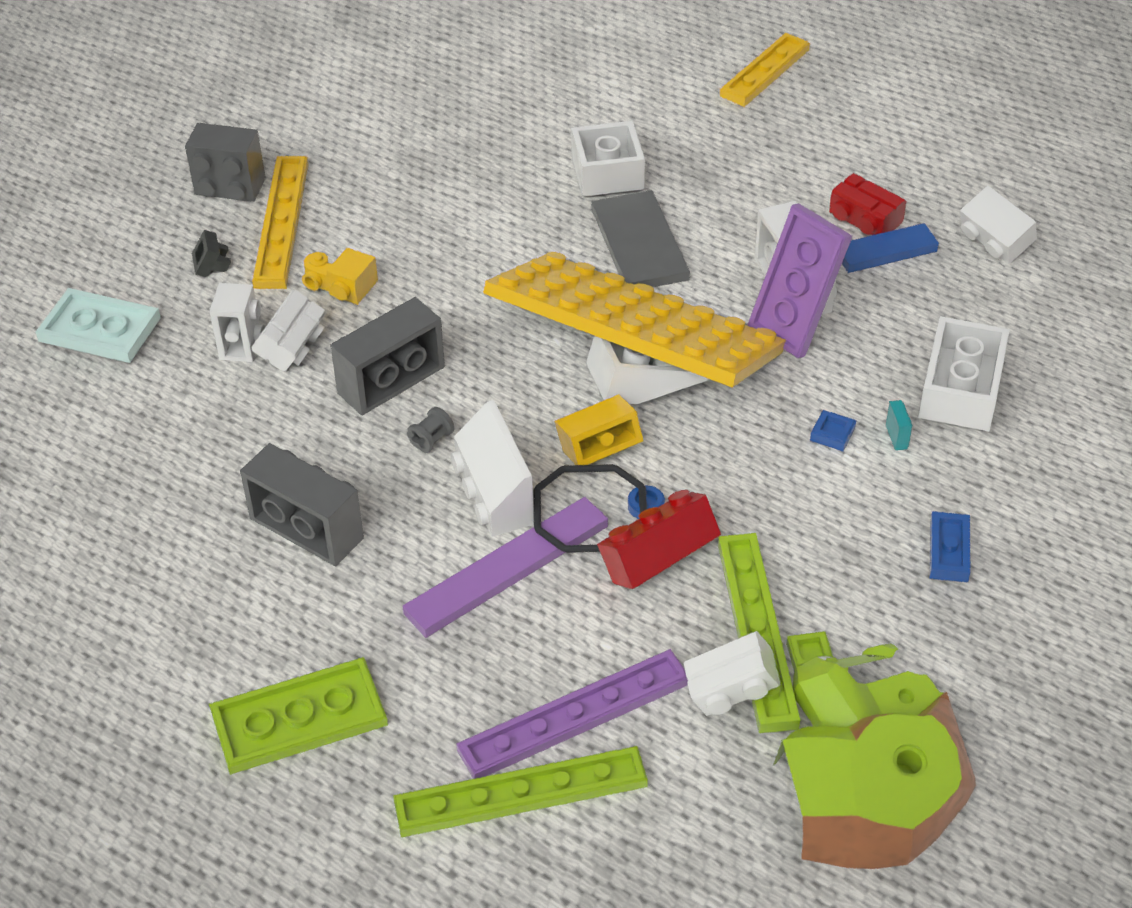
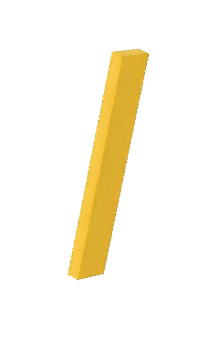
[252,156,308,289]

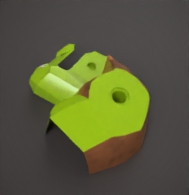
[773,644,976,869]

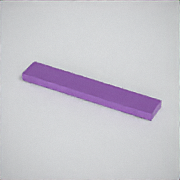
[403,497,608,638]
[456,649,689,779]

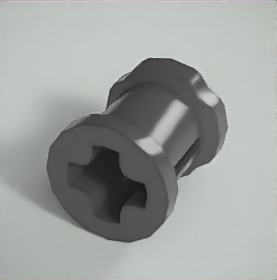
[407,407,454,453]

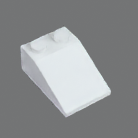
[586,336,711,404]

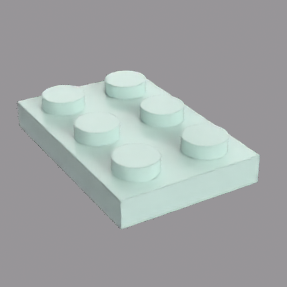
[36,288,161,363]

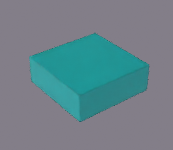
[886,400,913,451]

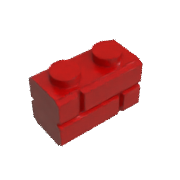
[829,173,907,235]

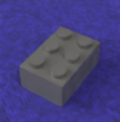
[330,297,445,416]
[240,443,364,567]

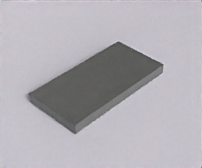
[591,190,690,287]

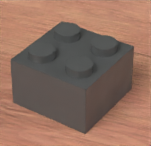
[185,123,266,202]

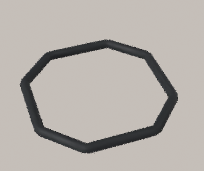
[533,464,647,553]

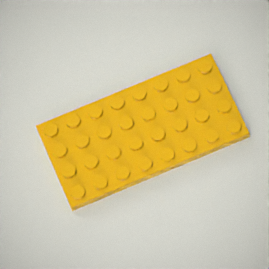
[483,252,786,388]

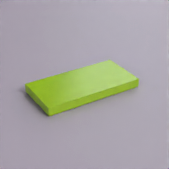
[209,657,388,775]

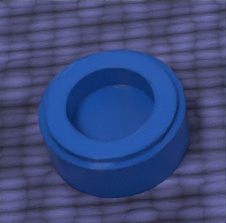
[628,485,665,519]

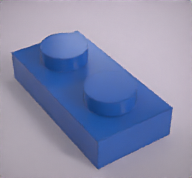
[930,511,971,583]

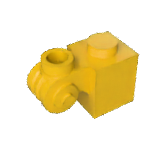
[302,247,378,305]

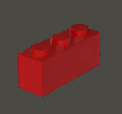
[597,489,722,589]

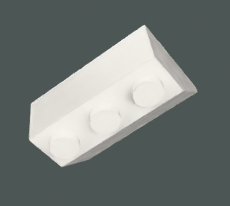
[451,400,534,537]

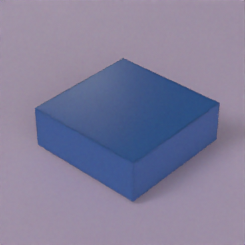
[810,410,857,452]

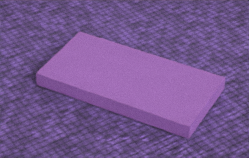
[747,203,852,359]

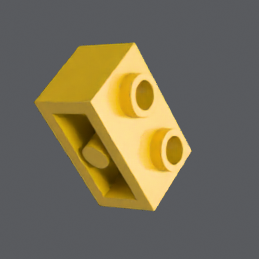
[554,394,644,465]

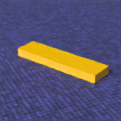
[720,33,810,107]

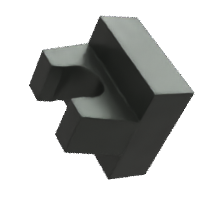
[192,230,231,277]

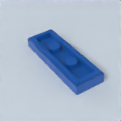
[842,223,939,273]

